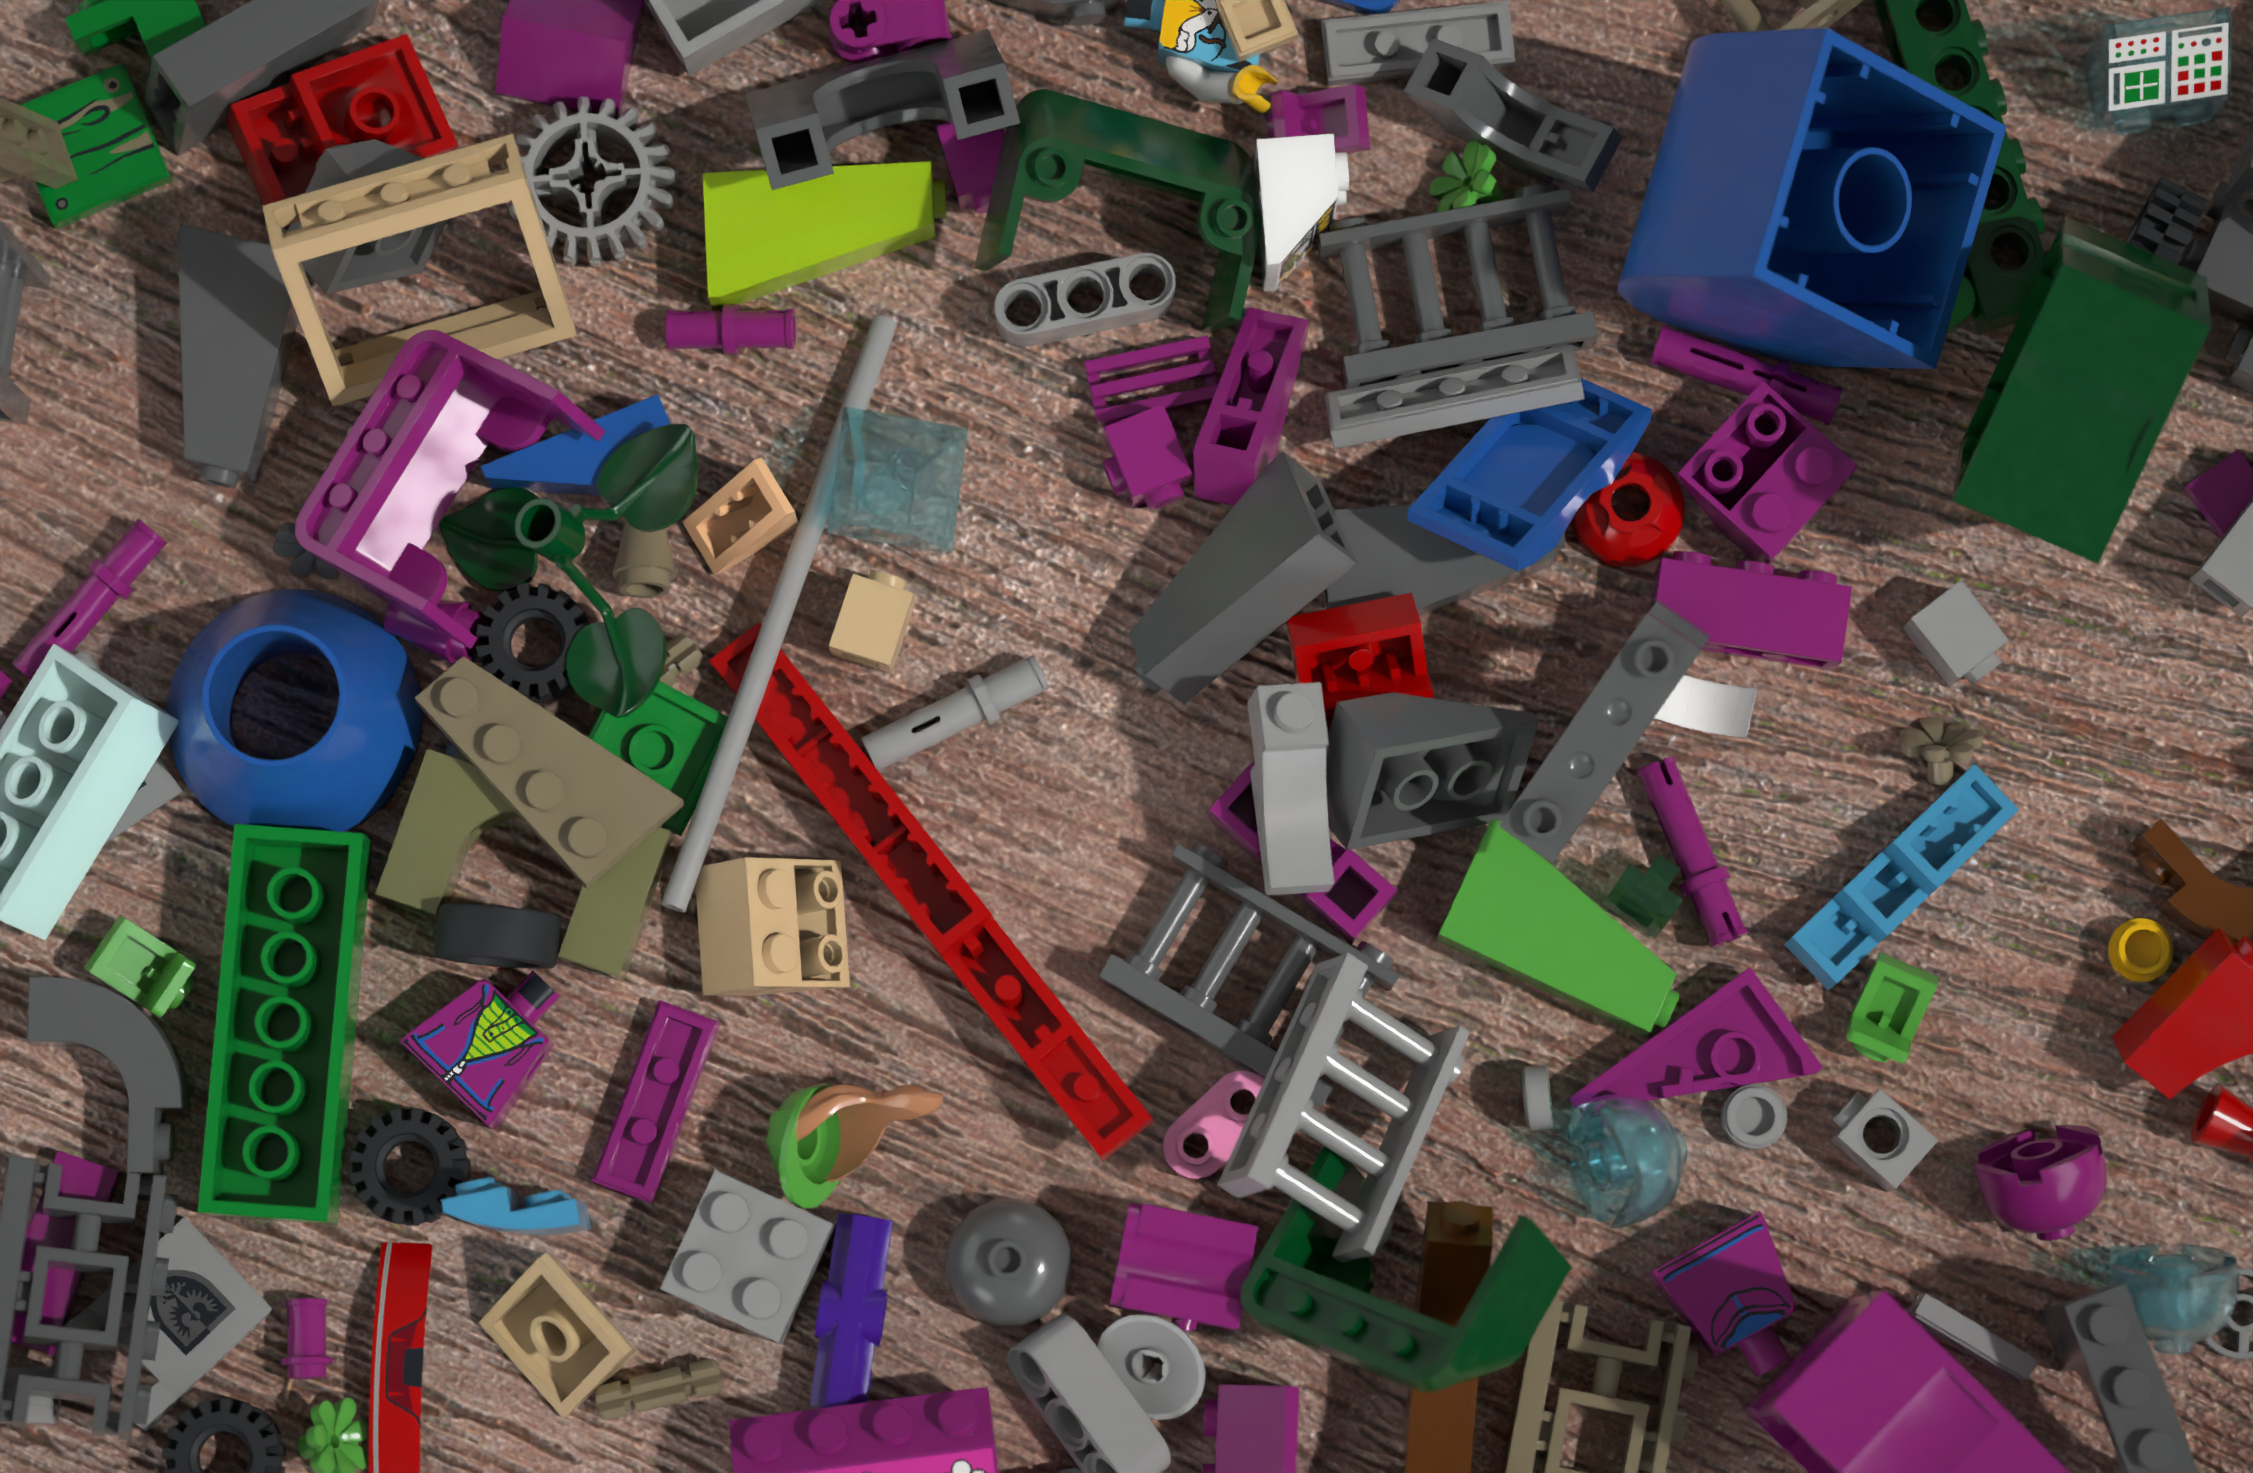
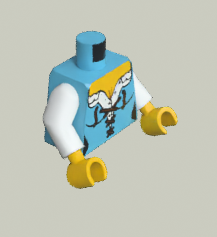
[1124,0,1278,113]

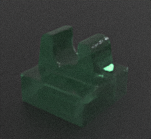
[1602,854,1683,939]

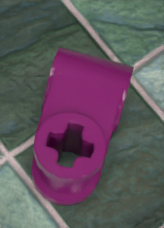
[829,0,953,63]

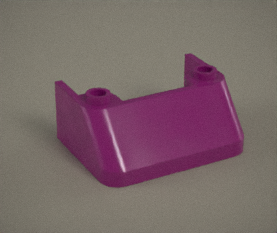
[295,330,605,649]

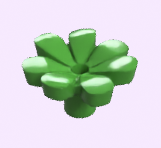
[1429,140,1503,212]
[297,1397,369,1473]

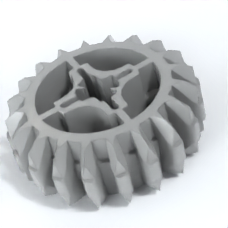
[505,96,676,268]

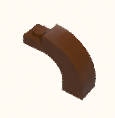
[2131,819,2253,942]

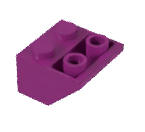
[1677,381,1858,564]

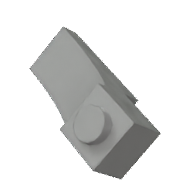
[1247,682,1334,895]

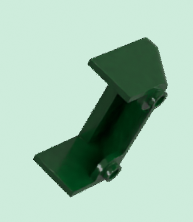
[974,89,1262,334]
[1241,1146,1572,1392]

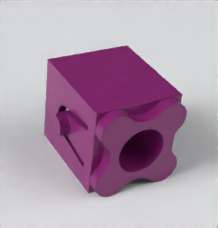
[1110,1202,1258,1332]

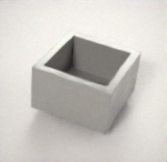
[660,1170,835,1345]

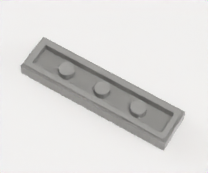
[1324,345,1584,449]

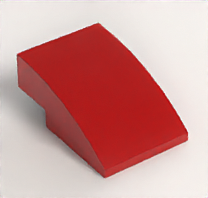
[225,34,458,230]
[1286,592,1434,734]

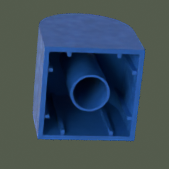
[1617,28,2007,369]

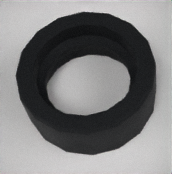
[434,904,561,969]

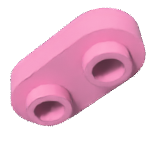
[1163,1070,1265,1180]

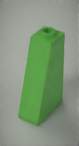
[1435,818,1680,1037]

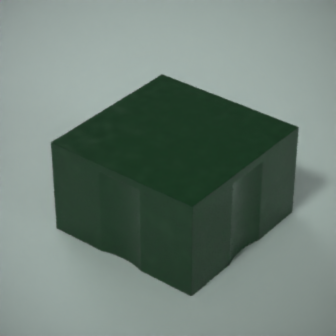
[1953,216,2211,564]

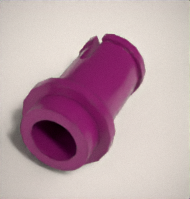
[281,1298,333,1379]

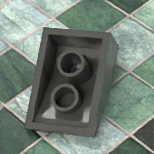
[1326,692,1539,850]

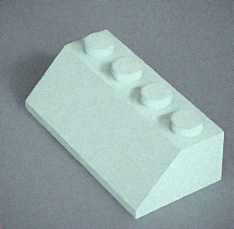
[0,644,179,940]

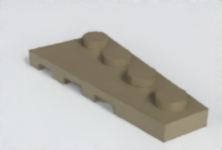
[415,656,684,889]

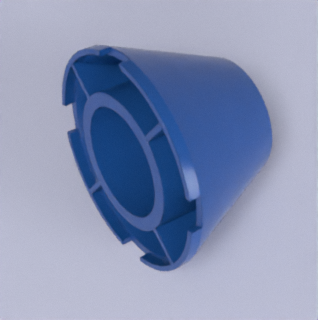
[167,589,423,832]

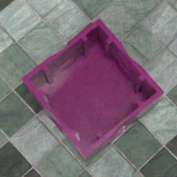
[1742,1290,2070,1473]

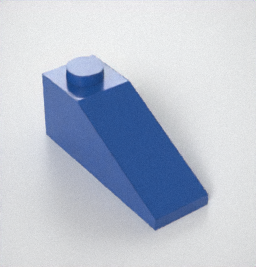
[480,394,670,496]

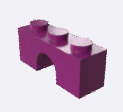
[1208,762,1397,945]

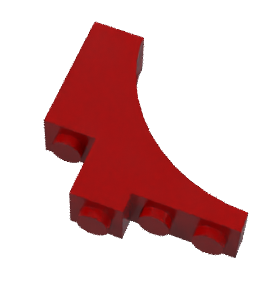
[2112,928,2253,1100]

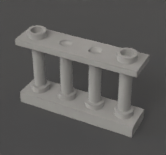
[1217,953,1470,1263]

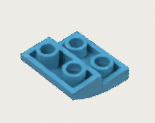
[441,1178,592,1235]

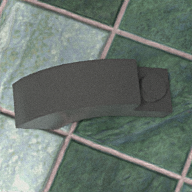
[1403,38,1623,192]

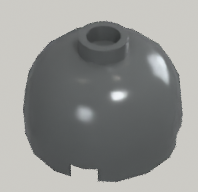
[945,1199,1073,1327]

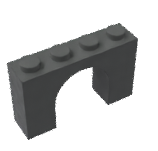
[745,29,1020,190]
[2039,1284,2199,1473]

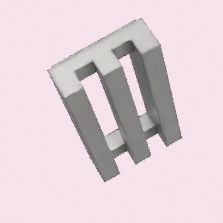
[1907,1293,2039,1382]

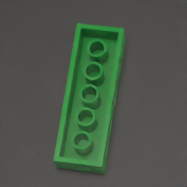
[197,824,373,1225]

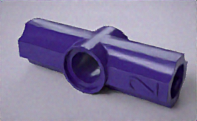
[809,1213,893,1408]

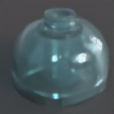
[1568,1096,1687,1229]
[2107,1244,2239,1354]

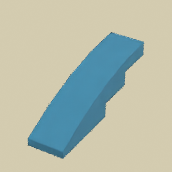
[1784,764,2019,991]

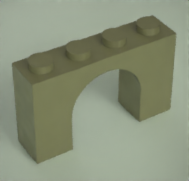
[375,744,675,982]

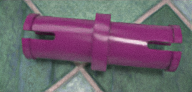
[665,304,796,355]

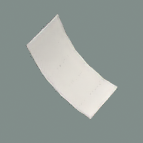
[1654,675,1757,738]

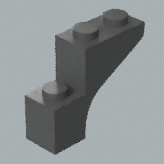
[2181,181,2253,394]

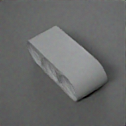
[995,253,1175,347]
[1007,1314,1171,1473]

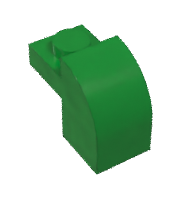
[65,0,208,60]

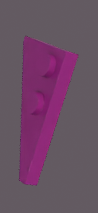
[1566,967,1823,1113]

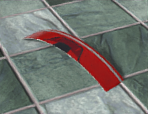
[368,1242,433,1473]

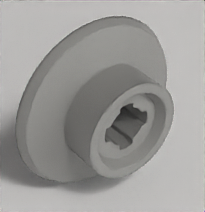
[1097,1315,1205,1420]

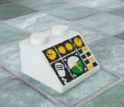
[1253,134,1349,291]

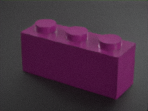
[1650,551,1852,671]

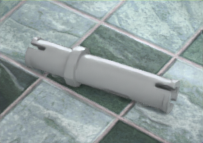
[861,655,1050,771]

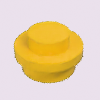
[2108,918,2173,983]

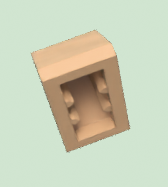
[682,457,799,576]

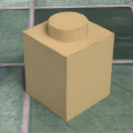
[829,570,916,674]

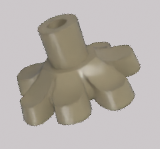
[1899,717,1984,785]

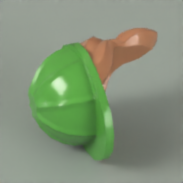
[765,1083,943,1209]

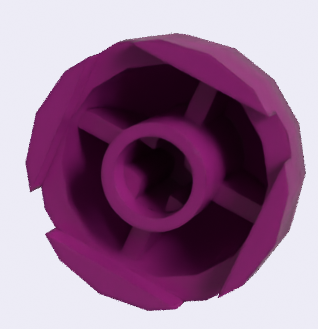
[1974,1124,2107,1241]

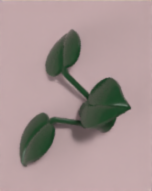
[439,424,698,719]

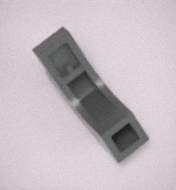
[27,977,191,1176]

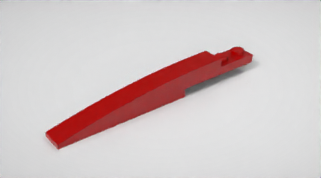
[709,622,1154,1161]

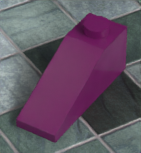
[1193,307,1309,506]

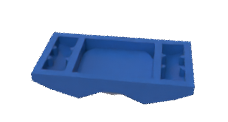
[1407,378,1652,571]

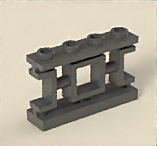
[0,1156,178,1441]

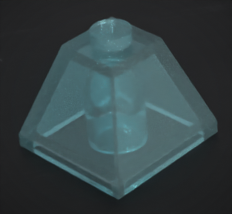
[827,407,968,554]

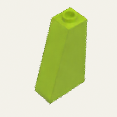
[702,161,947,310]

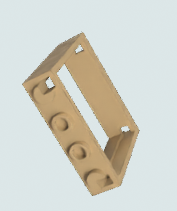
[262,134,577,407]

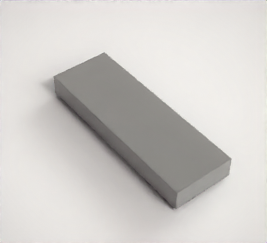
[1321,1,1516,86]

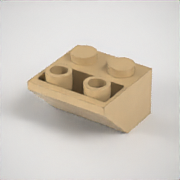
[695,857,850,996]

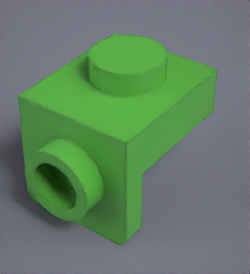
[84,914,196,1018]
[1845,952,1939,1063]

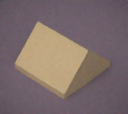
[478,1252,640,1419]

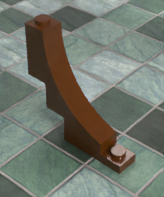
[1402,1201,1493,1473]

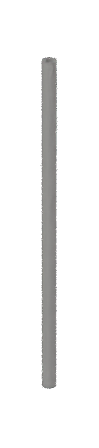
[661,315,898,913]

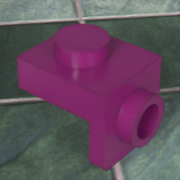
[1267,84,1371,154]

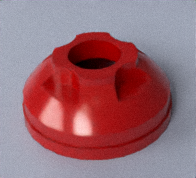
[1570,452,1685,567]

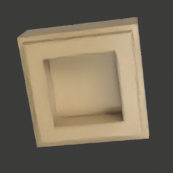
[1215,0,1298,62]

